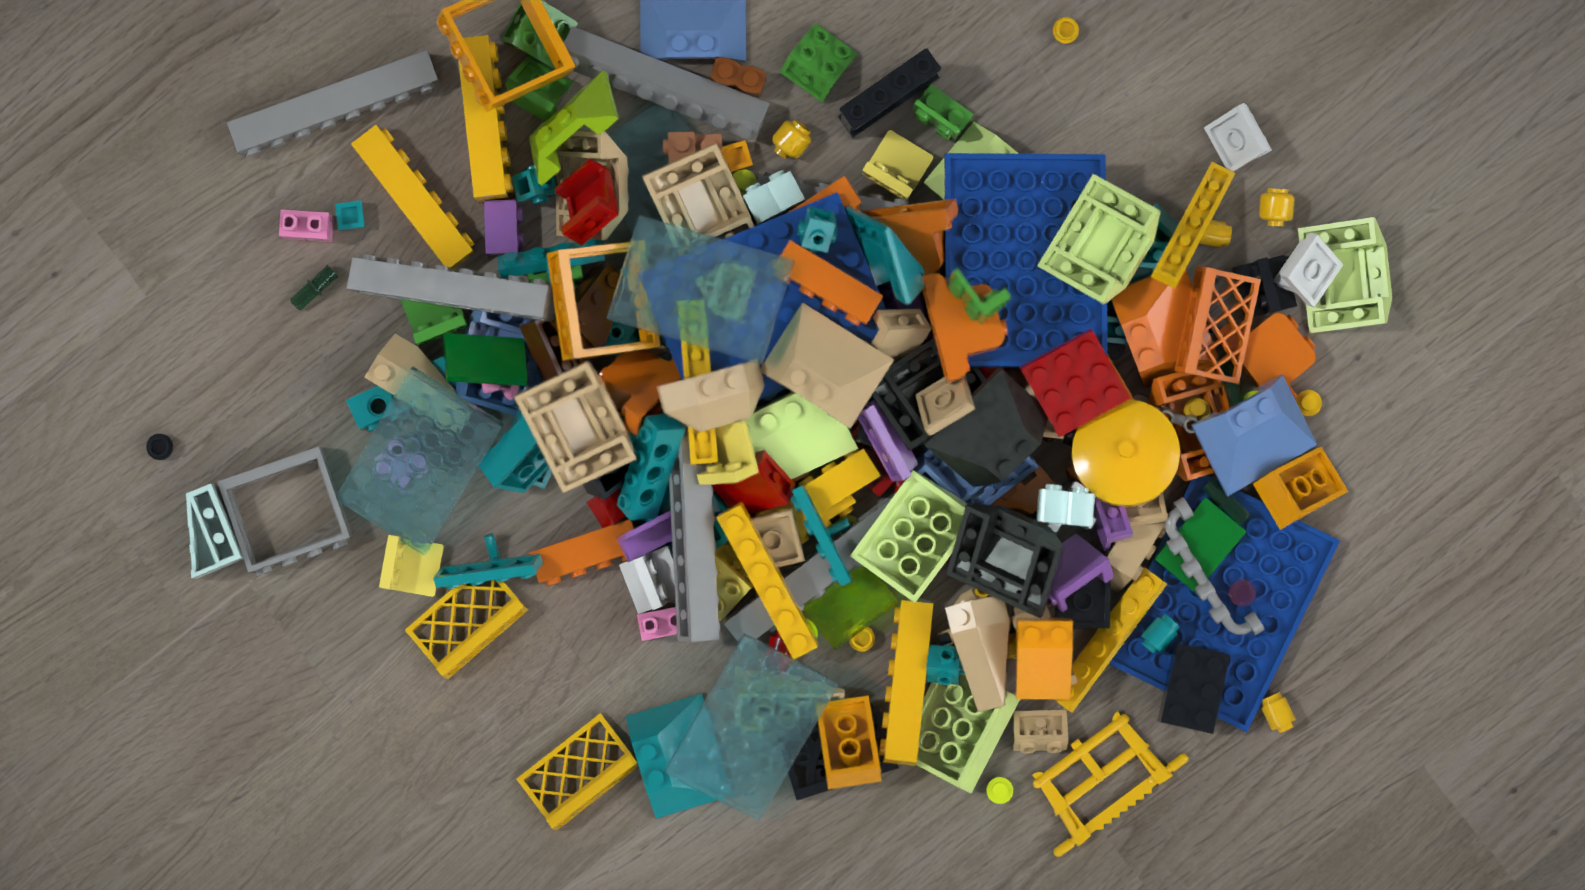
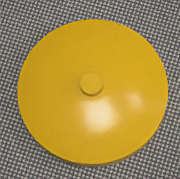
[1072,399,1180,507]

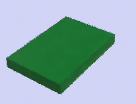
[443,333,527,386]
[1154,497,1247,593]

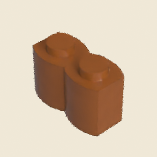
[710,57,767,98]

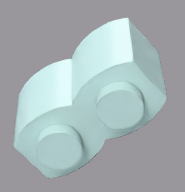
[743,170,805,225]
[1036,484,1095,527]

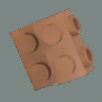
[663,132,722,166]

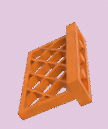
[1174,266,1261,384]

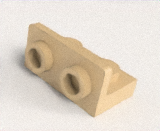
[1013,710,1068,754]

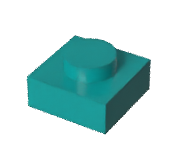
[335,200,366,231]

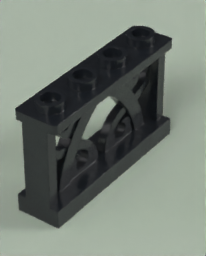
[838,48,941,139]
[777,703,899,801]

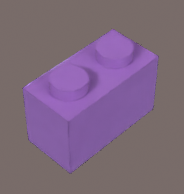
[484,200,524,257]

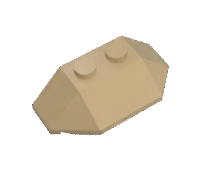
[657,359,765,432]

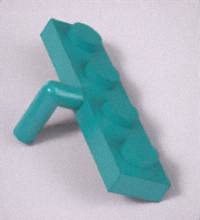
[498,239,605,287]
[791,485,853,586]
[433,533,543,589]

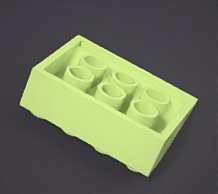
[741,391,858,479]
[850,470,967,603]
[916,674,1020,793]

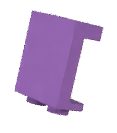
[1047,534,1114,612]

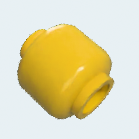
[772,119,811,159]
[1259,188,1295,227]

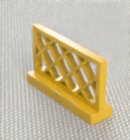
[405,560,528,680]
[516,713,639,831]

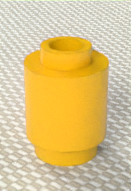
[1199,220,1232,248]
[1261,692,1296,734]

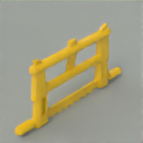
[1032,711,1189,857]

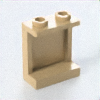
[870,309,932,365]

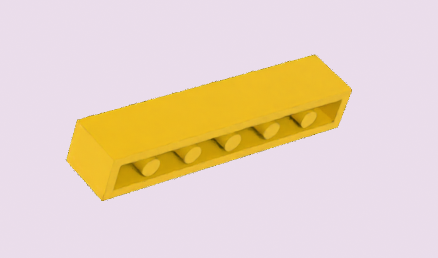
[351,125,475,271]
[754,449,881,528]
[717,502,819,659]
[879,600,933,766]

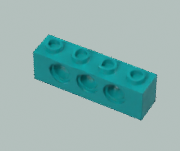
[346,356,456,433]
[617,414,685,520]

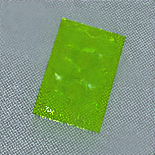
[804,565,899,651]

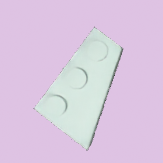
[186,483,244,579]

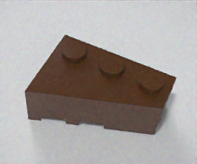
[550,262,627,360]
[519,309,585,382]
[992,466,1055,519]

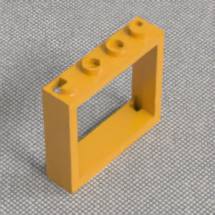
[437,0,576,112]
[547,240,661,361]

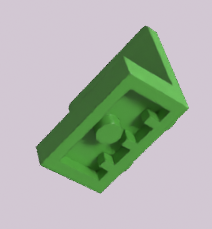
[500,0,578,68]
[780,24,857,103]
[912,84,974,141]
[948,269,1011,324]
[400,299,468,346]

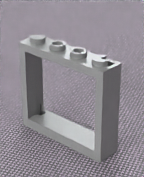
[217,446,353,576]

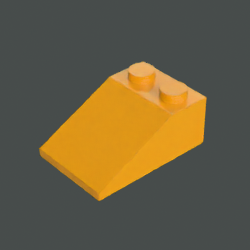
[1253,446,1349,530]
[1016,618,1073,699]
[815,695,882,789]

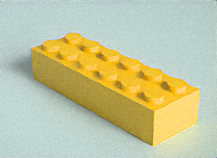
[458,35,514,204]

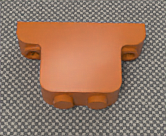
[860,199,958,275]
[922,273,1008,384]
[1214,313,1316,400]
[599,350,682,436]

